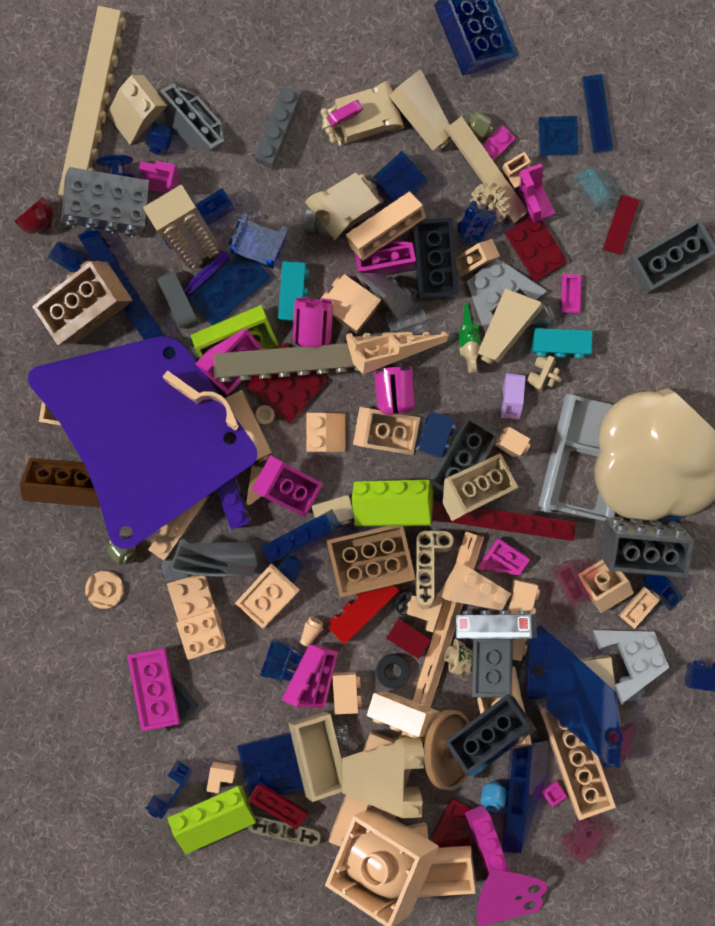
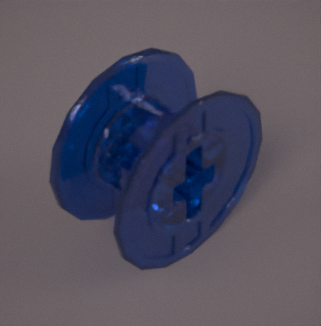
[94,155,135,178]

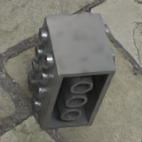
[61,167,149,237]
[599,517,694,578]

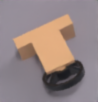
[395,589,444,632]

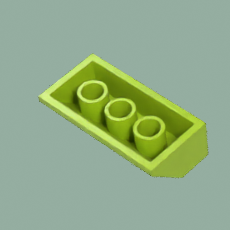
[191,305,279,358]
[352,480,434,527]
[167,786,257,854]

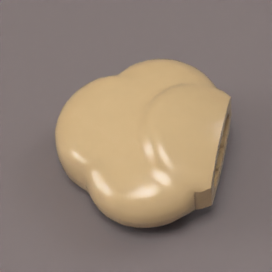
[594,388,715,522]

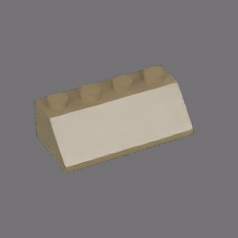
[443,453,518,521]

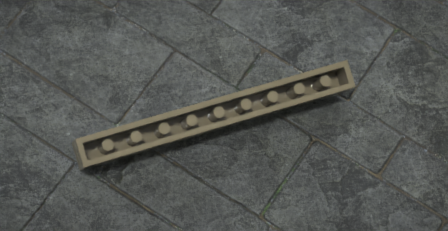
[212,343,409,382]

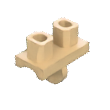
[527,356,562,392]

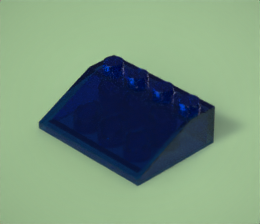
[434,0,518,76]

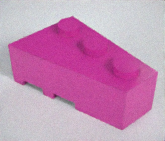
[354,240,416,274]
[282,644,338,708]

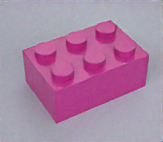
[252,455,323,517]

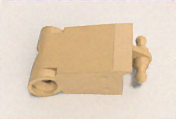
[320,81,404,146]
[305,173,383,240]

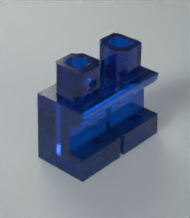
[260,639,303,682]

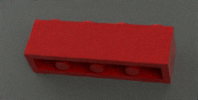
[328,585,399,644]

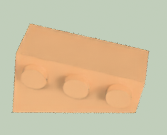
[438,562,511,610]

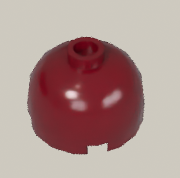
[14,197,54,234]

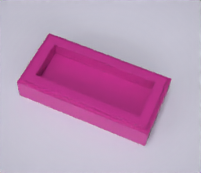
[560,274,582,314]

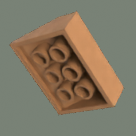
[327,526,416,597]

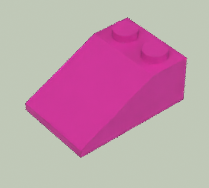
[195,328,263,395]

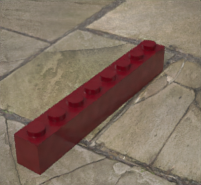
[432,500,576,541]

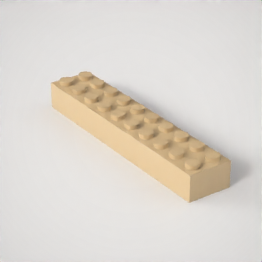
[143,184,221,268]

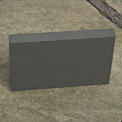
[472,638,513,698]

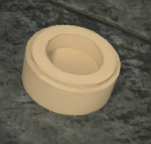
[255,405,275,424]

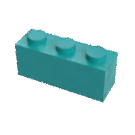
[278,261,309,322]
[531,328,592,359]

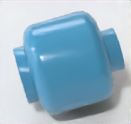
[480,781,507,812]

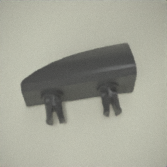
[171,538,257,577]

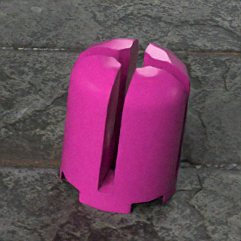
[292,297,333,348]
[374,366,415,415]

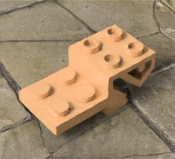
[167,575,226,660]

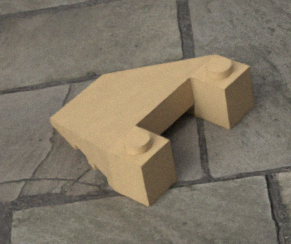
[342,738,424,818]

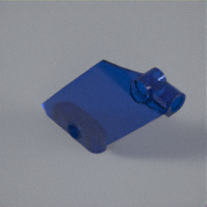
[527,625,623,768]

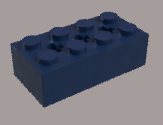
[415,411,456,458]

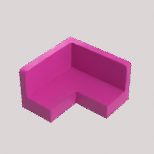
[139,161,181,194]
[519,164,555,223]

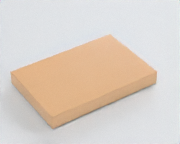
[235,564,300,629]

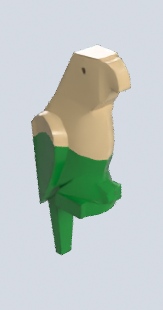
[459,304,482,373]

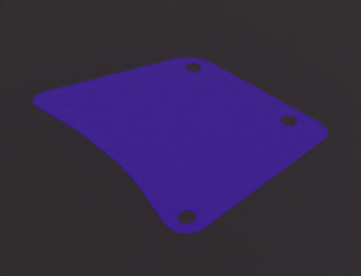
[28,336,258,549]

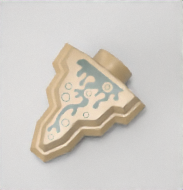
[444,639,473,675]

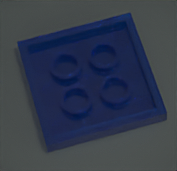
[237,732,304,796]

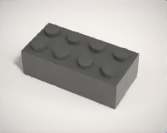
[627,218,715,293]

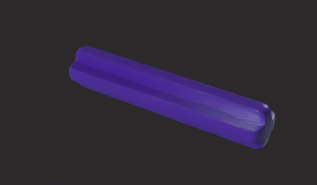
[183,251,230,295]

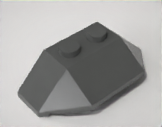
[158,83,224,151]

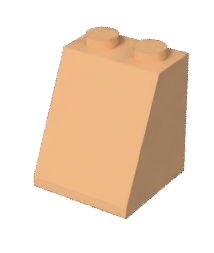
[320,274,381,335]

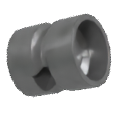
[303,207,330,237]

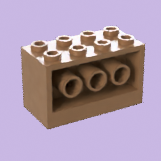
[32,260,133,346]

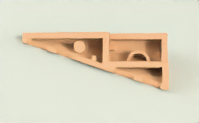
[346,332,448,374]

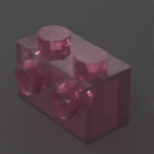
[561,818,605,865]

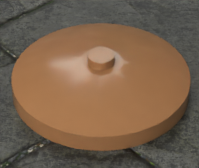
[424,710,470,790]

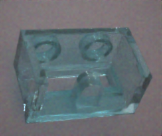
[572,166,611,212]

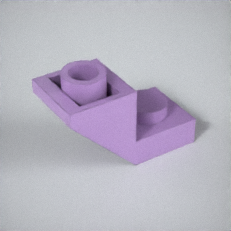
[500,373,525,420]

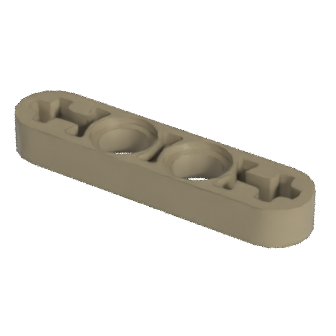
[248,814,321,847]

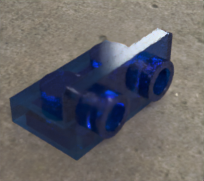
[457,200,497,244]

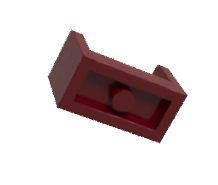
[386,617,431,659]

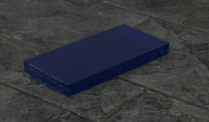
[188,255,271,326]

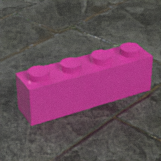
[465,805,510,877]

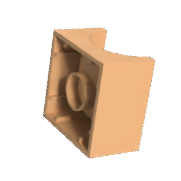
[325,807,439,926]

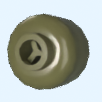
[465,111,493,140]
[107,536,136,565]

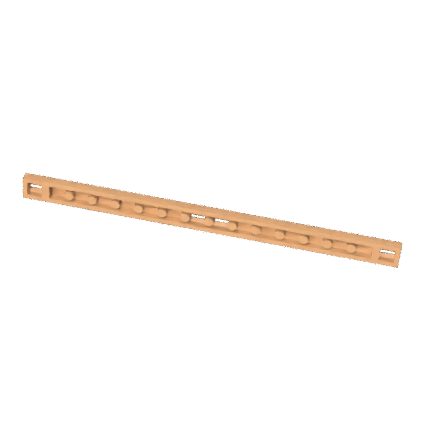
[378,531,484,819]

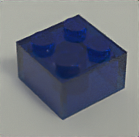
[373,151,428,203]

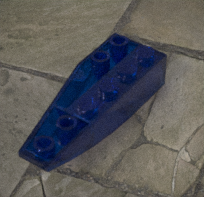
[502,738,549,853]

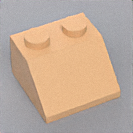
[307,413,346,452]
[576,560,634,613]

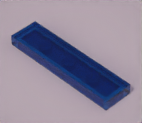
[582,74,613,154]

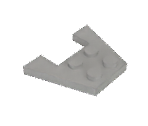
[466,258,547,334]
[593,630,670,705]

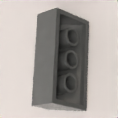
[429,415,500,492]

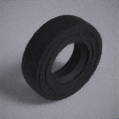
[376,654,411,689]

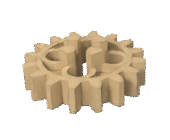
[470,182,511,224]

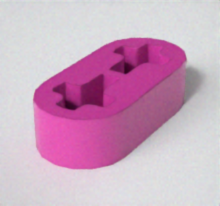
[327,100,364,127]

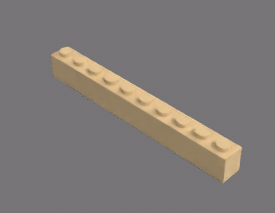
[58,6,126,198]

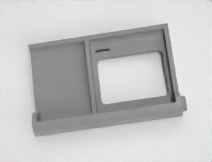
[538,394,615,521]

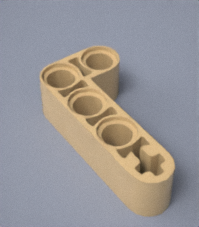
[416,531,453,609]

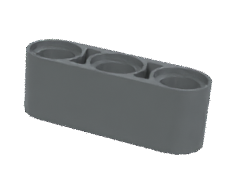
[157,270,198,328]

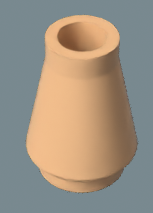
[300,617,323,647]

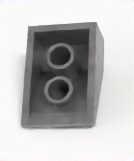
[357,272,414,320]

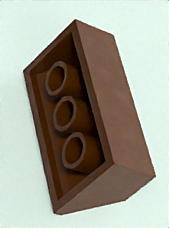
[20,458,100,507]

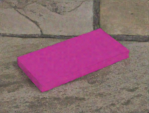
[127,647,180,731]

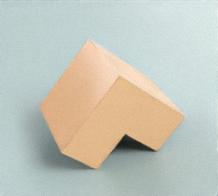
[501,152,531,190]
[207,762,237,793]

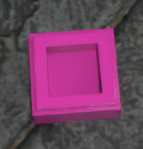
[541,780,568,808]

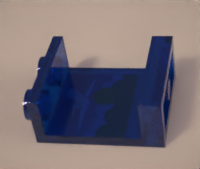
[228,212,288,269]
[145,760,193,819]

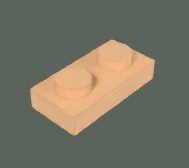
[619,587,659,629]

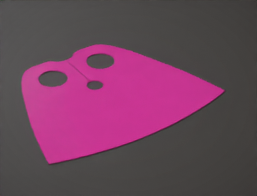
[477,869,547,926]

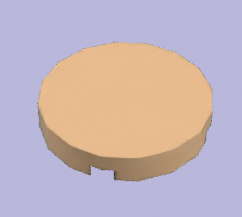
[85,571,124,609]

